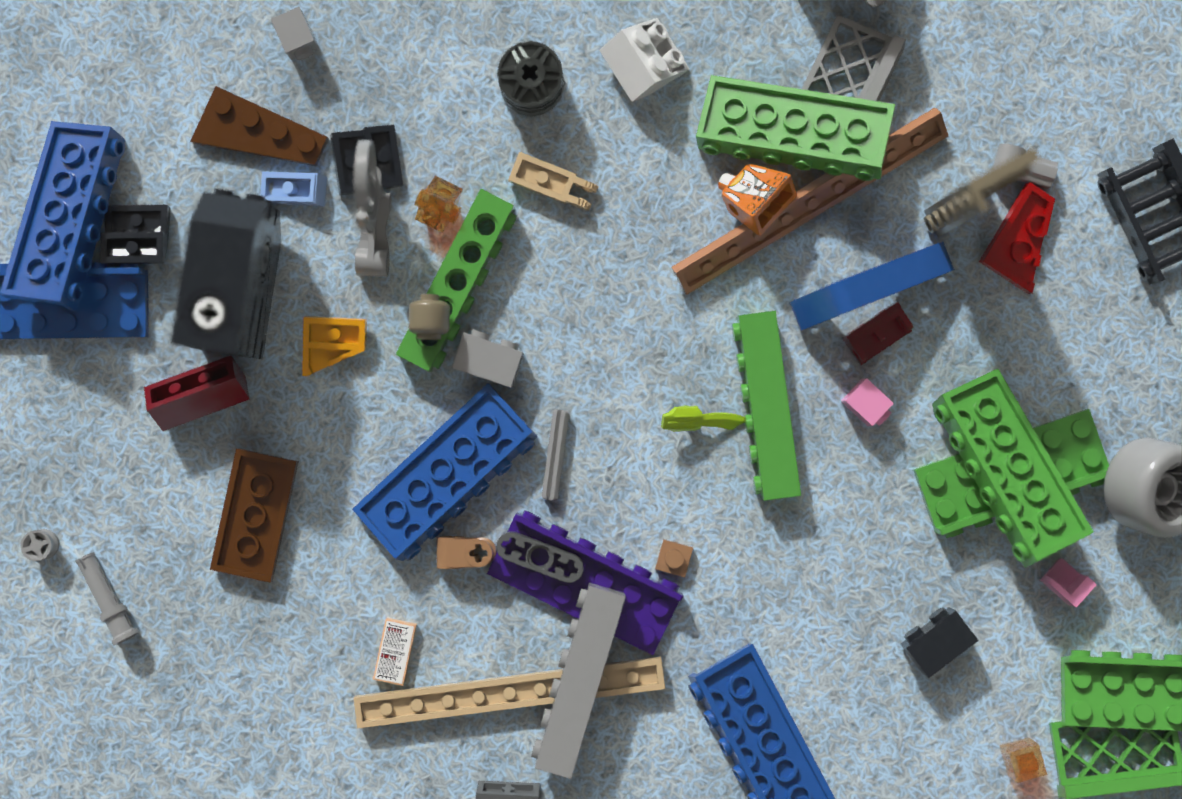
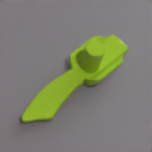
[661,405,745,432]

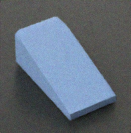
[260,172,327,207]

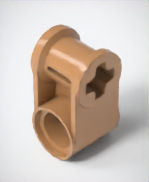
[436,536,497,569]

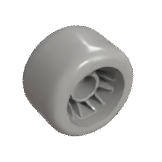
[1104,437,1182,538]

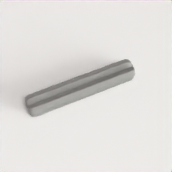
[542,409,569,501]

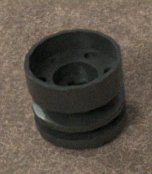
[497,41,564,117]

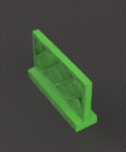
[1049,721,1182,799]

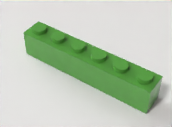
[732,310,801,501]

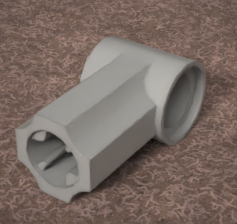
[992,143,1058,189]

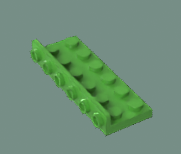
[696,75,895,181]
[932,369,1094,568]
[913,409,1109,538]
[1061,650,1182,731]

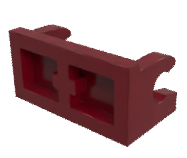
[842,301,914,366]

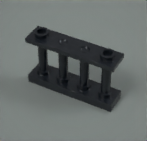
[1097,138,1182,285]

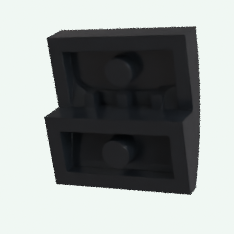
[330,125,403,196]
[100,205,170,264]

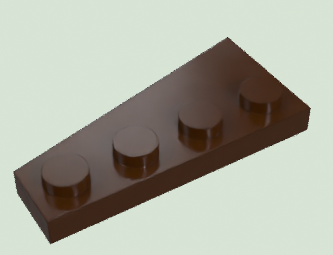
[190,86,329,166]

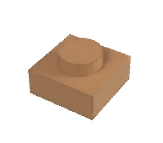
[655,539,693,577]

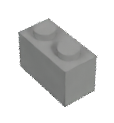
[452,329,524,388]

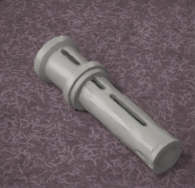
[75,552,139,646]

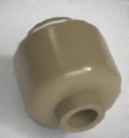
[408,294,450,340]

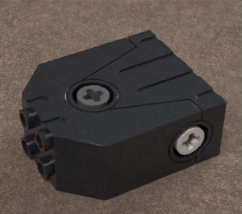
[170,189,281,360]

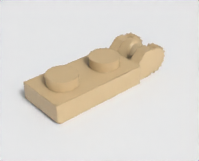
[508,152,599,211]

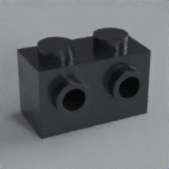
[900,607,979,678]

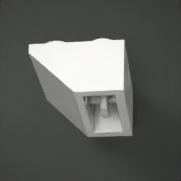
[599,18,690,102]

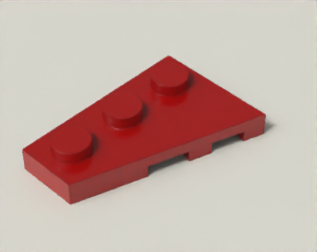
[979,182,1055,294]

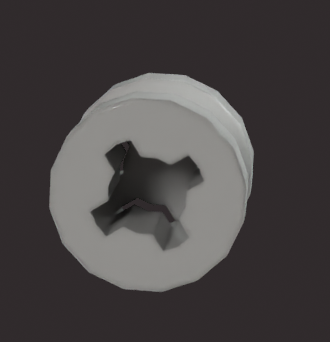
[20,529,59,561]

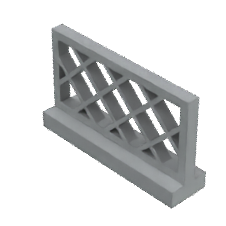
[802,14,906,101]

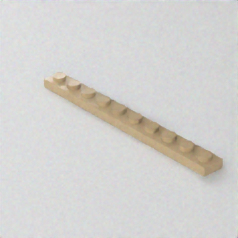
[353,656,665,729]

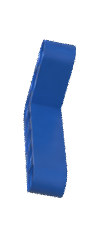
[789,241,955,331]

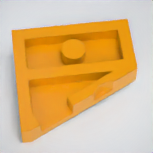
[302,316,367,376]

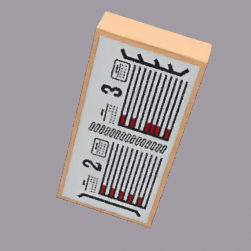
[373,618,417,686]

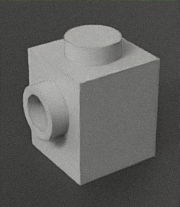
[271,7,319,60]

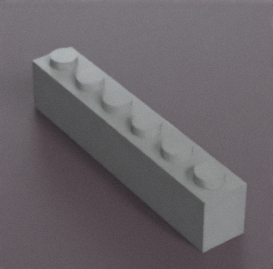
[531,583,626,779]

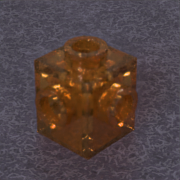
[415,176,463,233]

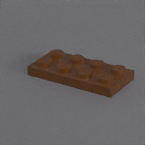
[210,448,299,583]

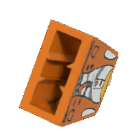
[718,164,797,236]

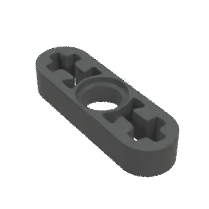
[496,531,583,583]

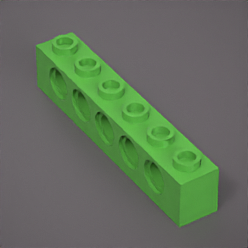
[395,188,517,373]

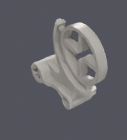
[354,140,392,277]

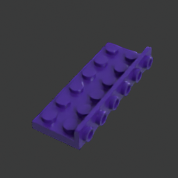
[487,510,684,655]

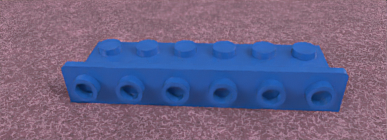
[0,121,125,311]
[0,262,149,339]
[352,383,538,561]
[688,643,835,799]

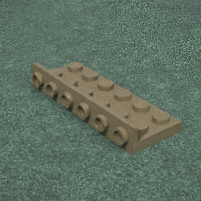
[924,147,1040,237]

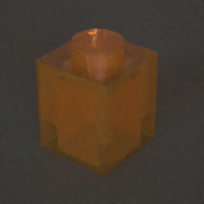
[999,737,1047,783]

